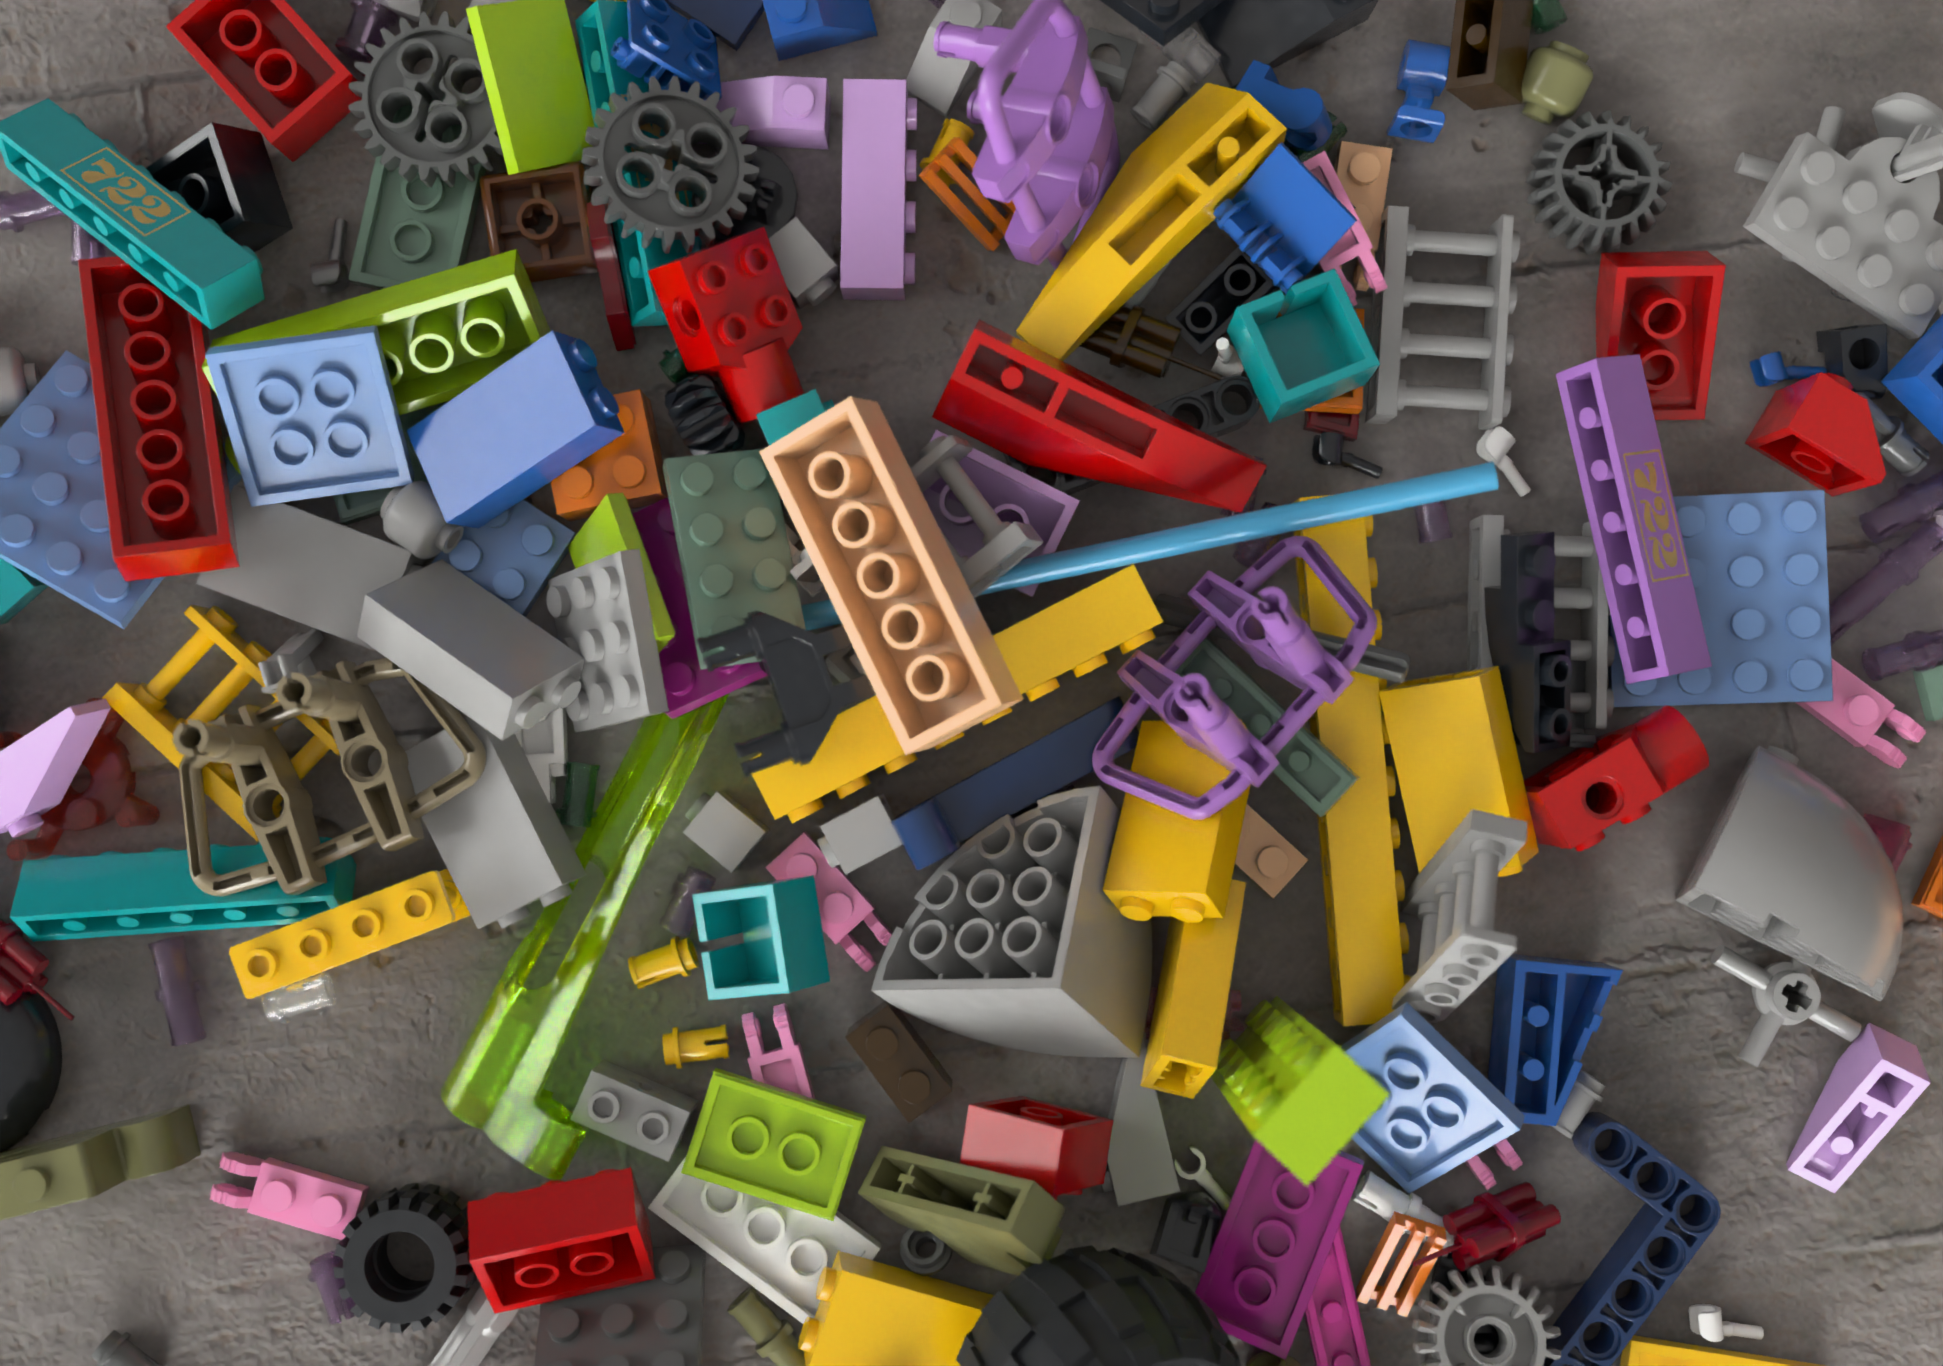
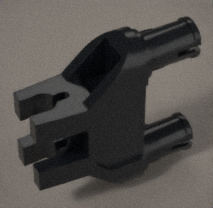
[697,610,876,778]

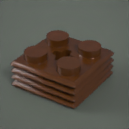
[480,162,598,282]

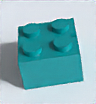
[1227,268,1380,423]
[692,875,830,1000]

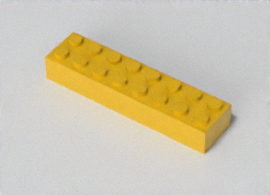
[751,564,1163,823]

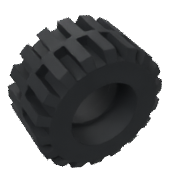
[333,1183,477,1333]

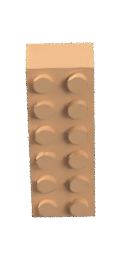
[760,396,1024,755]

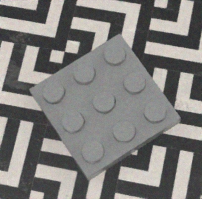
[547,549,669,733]

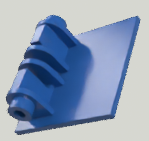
[610,0,722,100]
[1213,142,1357,294]

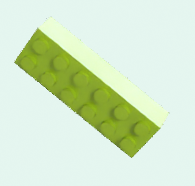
[201,249,551,415]
[1210,996,1390,1186]

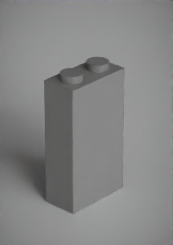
[196,485,426,651]
[357,559,585,741]
[405,716,587,929]

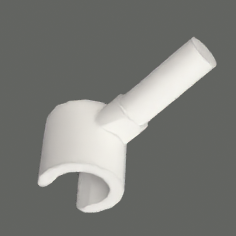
[1211,337,1244,377]
[1476,426,1531,497]
[1174,1146,1231,1210]
[1689,1304,1764,1342]

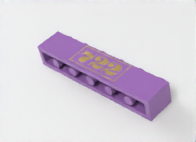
[1556,354,1712,684]

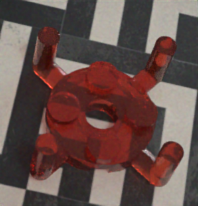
[0,698,160,861]

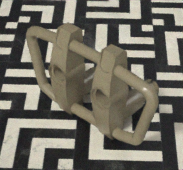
[173,658,486,896]

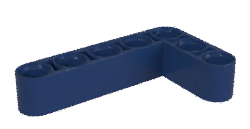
[891,696,1139,871]
[1543,1112,1721,1366]

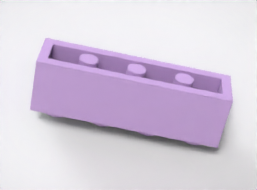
[840,79,918,300]

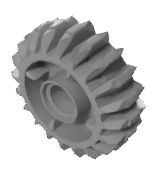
[1412,1265,1561,1366]

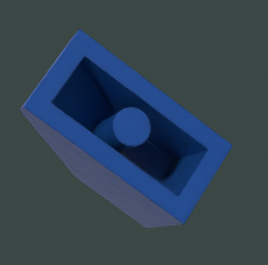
[762,0,878,61]

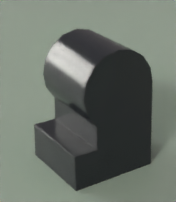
[1816,324,1888,400]

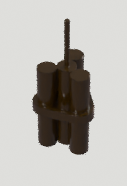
[1080,305,1222,380]

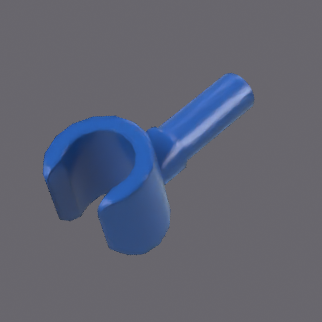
[1749,351,1827,387]

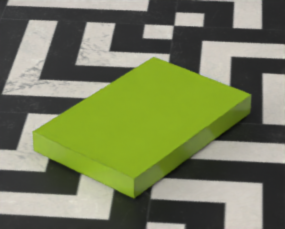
[466,0,594,175]
[568,493,675,654]
[681,1068,867,1221]

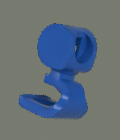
[1386,39,1451,143]

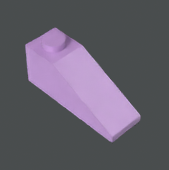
[698,76,831,149]
[0,699,111,838]
[1786,1023,1931,1193]

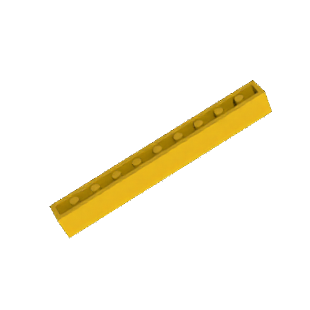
[1292,495,1411,1026]

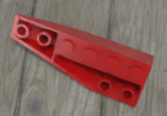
[932,319,1267,513]

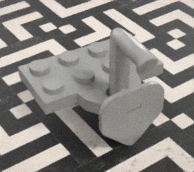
[1743,92,1943,339]

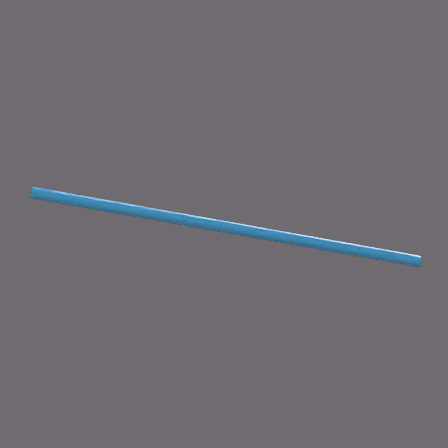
[801,462,1498,631]

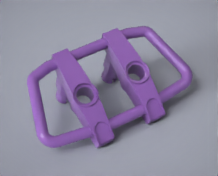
[933,0,1120,270]
[1092,536,1377,820]

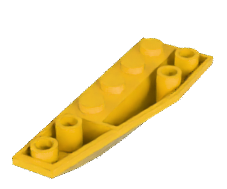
[1016,82,1287,361]

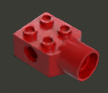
[647,227,805,423]
[1523,705,1709,852]

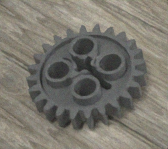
[348,11,503,188]
[581,76,759,254]

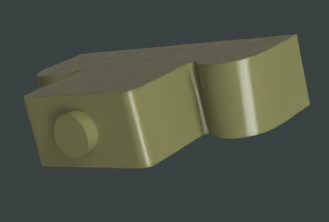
[0,1104,201,1221]
[858,1146,1065,1276]

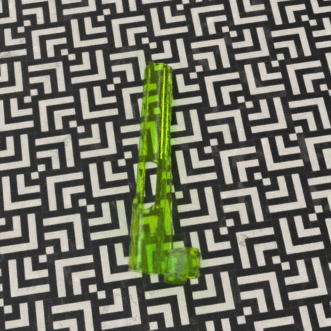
[441,693,730,1180]

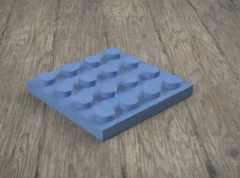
[0,350,242,629]
[1608,490,1833,707]

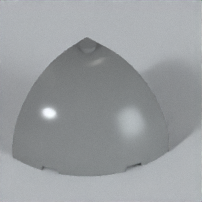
[1675,746,1903,1001]
[871,786,1153,1058]

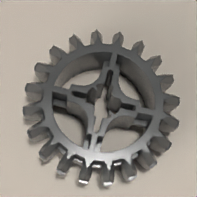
[1525,110,1673,254]

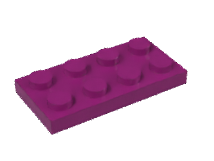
[632,497,767,719]
[1195,1138,1364,1360]

